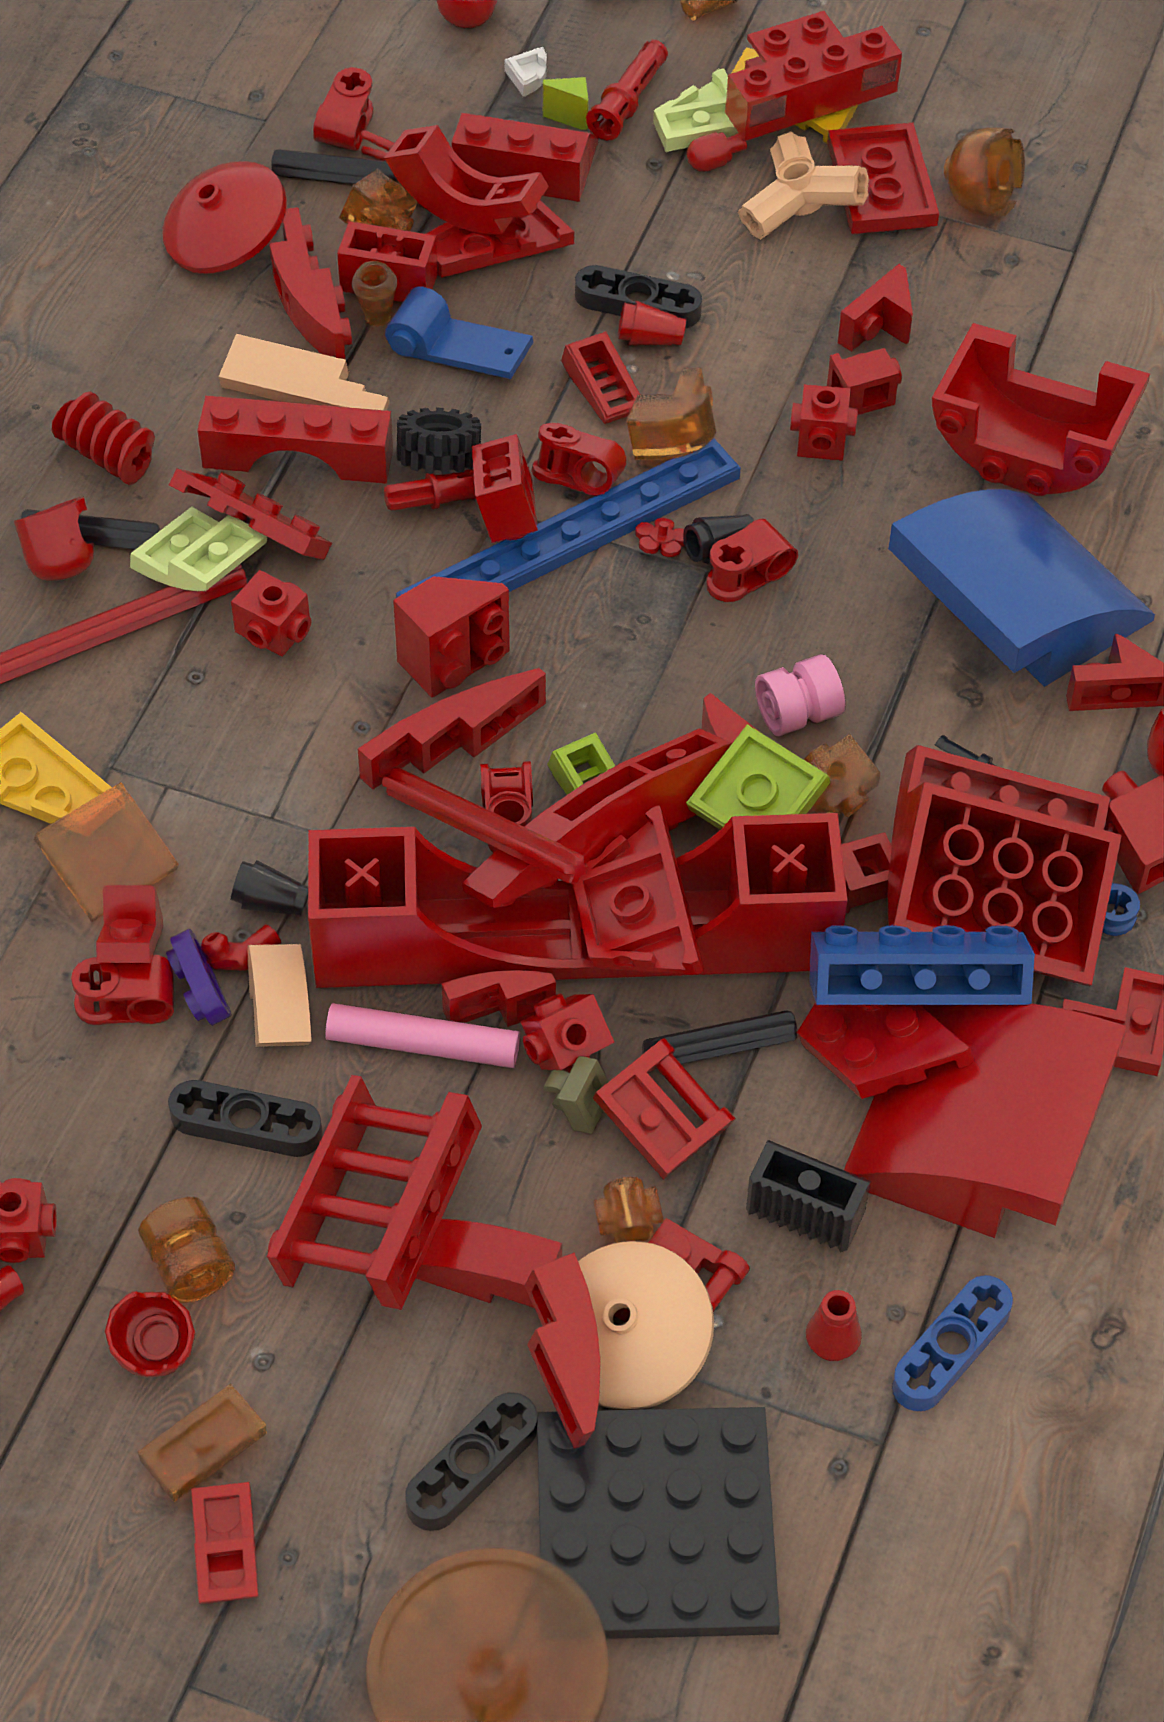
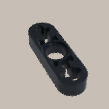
[575,265,702,328]
[168,1080,323,1157]
[405,1392,537,1531]

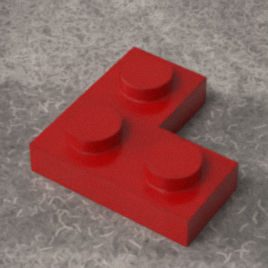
[1062,967,1164,1077]

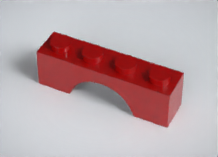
[197,396,393,484]

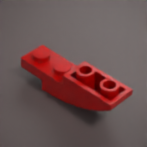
[269,207,352,360]

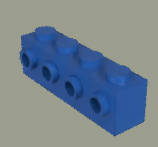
[809,925,1035,1005]

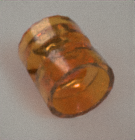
[138,1197,236,1303]

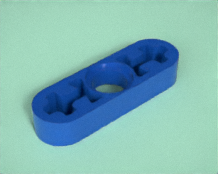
[892,1276,1013,1411]

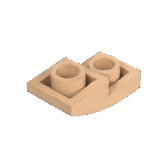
[247,944,312,1047]

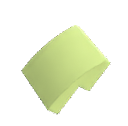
[130,507,267,591]

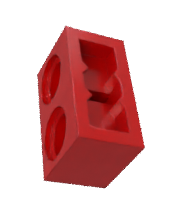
[472,434,538,543]

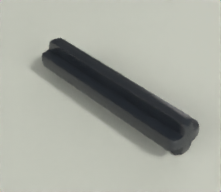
[271,149,399,189]
[21,509,160,549]
[642,1010,797,1064]

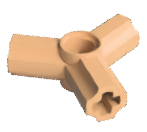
[738,132,869,240]

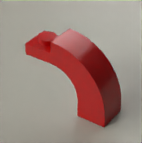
[384,125,549,234]

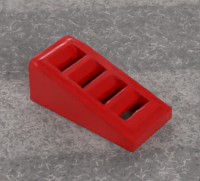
[561,331,647,424]

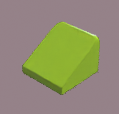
[543,77,588,130]

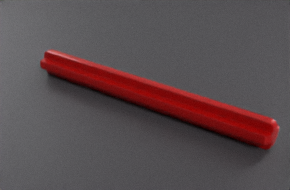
[0,564,247,684]
[382,767,588,884]

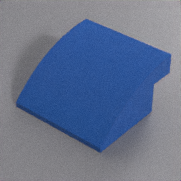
[888,489,1155,687]

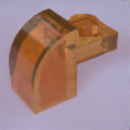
[627,367,717,460]

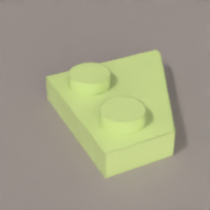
[653,68,738,152]

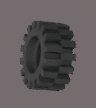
[396,407,481,474]

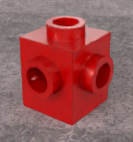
[790,384,858,461]
[231,570,311,657]
[520,994,615,1073]
[0,1178,57,1263]

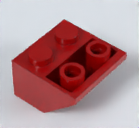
[393,576,510,698]

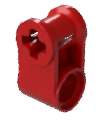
[313,67,373,151]
[531,423,627,496]
[706,518,799,602]
[480,761,533,853]
[71,955,174,1025]

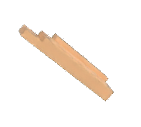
[219,334,389,411]

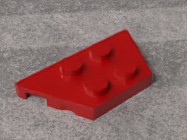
[573,805,704,975]
[797,1002,975,1099]

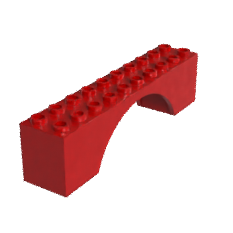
[308,813,847,988]

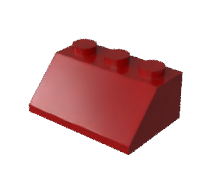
[451,113,598,202]

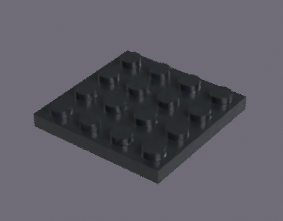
[537,1407,780,1641]

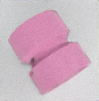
[755,654,845,736]

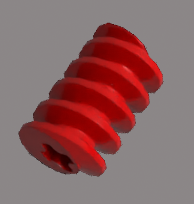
[52,391,155,485]

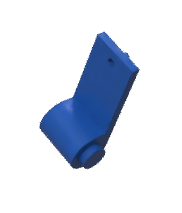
[385,287,534,379]

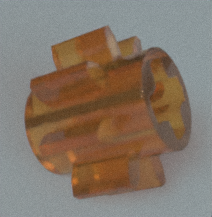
[593,1177,664,1243]

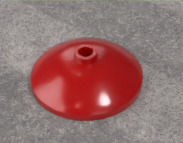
[162,161,287,274]

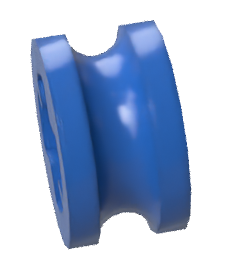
[1102,883,1140,936]

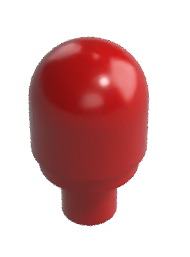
[687,132,747,172]

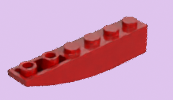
[462,728,732,908]

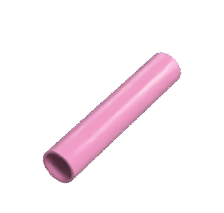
[326,1003,520,1068]

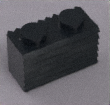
[746,1140,871,1253]

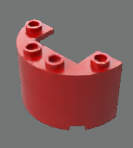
[932,323,1150,496]

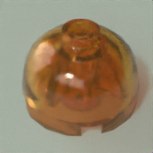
[944,127,1025,217]

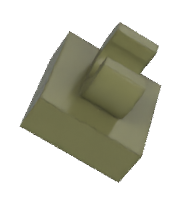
[543,1056,608,1134]

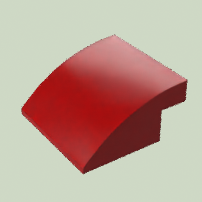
[888,745,1121,987]
[844,1004,1127,1238]

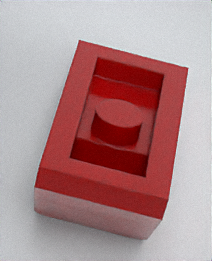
[838,264,913,352]
[1066,634,1164,711]
[96,885,163,963]

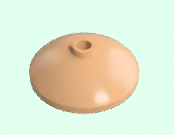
[578,1241,714,1410]

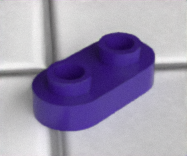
[166,928,232,1026]

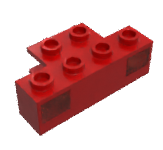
[725,10,903,141]

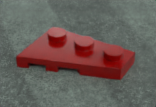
[425,200,575,277]
[168,468,332,560]

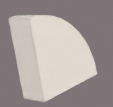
[505,47,547,97]

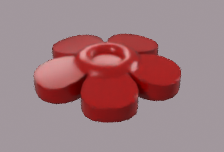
[635,518,684,557]

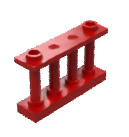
[266,1075,482,1310]

